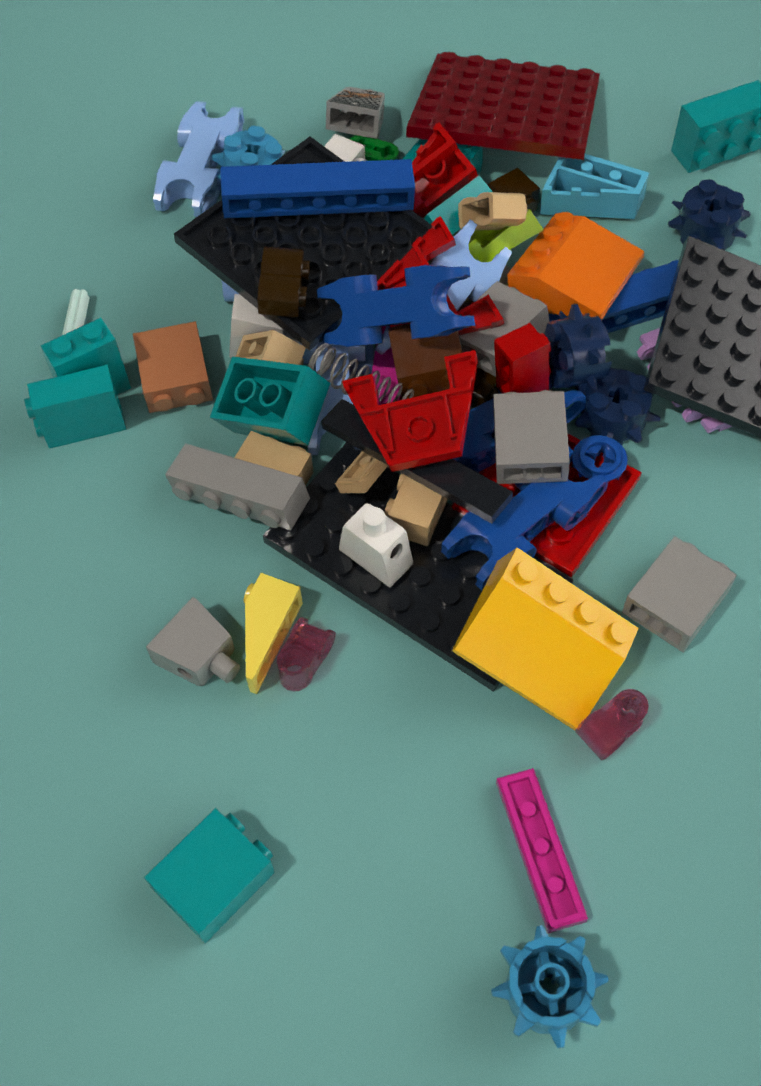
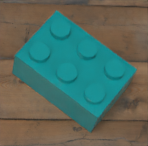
[671,80,761,173]
[210,356,331,446]

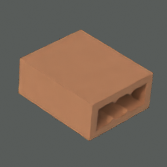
[133,321,213,413]

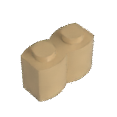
[458,192,527,230]

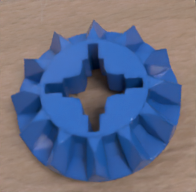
[572,435,628,483]

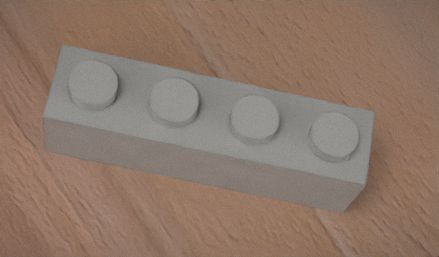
[165,443,310,530]

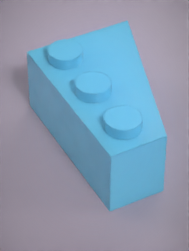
[540,154,649,219]

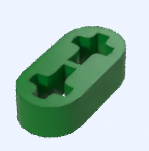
[349,135,399,161]

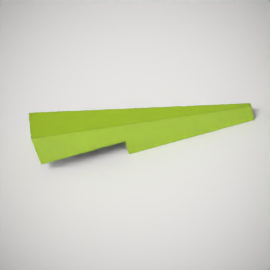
[468,209,543,263]

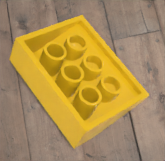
[452,548,639,731]

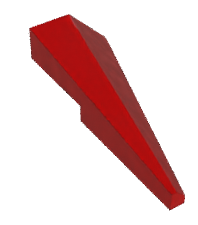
[412,122,478,218]

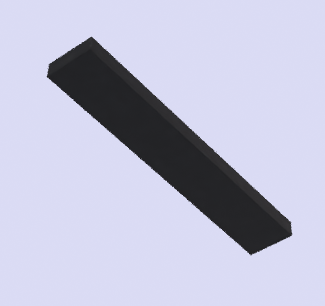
[321,399,513,524]

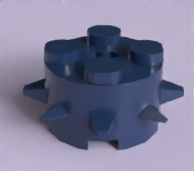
[668,179,750,250]
[545,304,612,394]
[575,367,661,445]

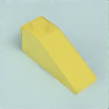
[244,573,303,695]

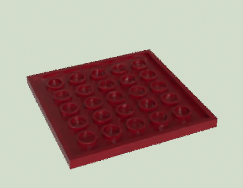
[406,52,600,160]

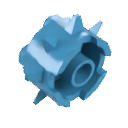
[212,126,285,179]
[491,926,609,1048]

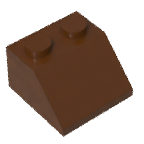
[388,323,463,399]

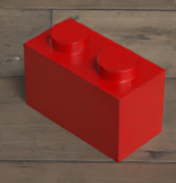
[494,323,551,394]

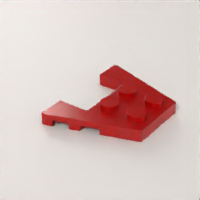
[377,216,504,335]
[342,350,478,472]

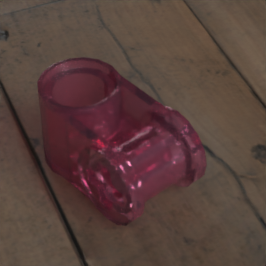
[277,617,336,691]
[575,689,649,761]

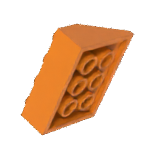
[507,212,644,320]

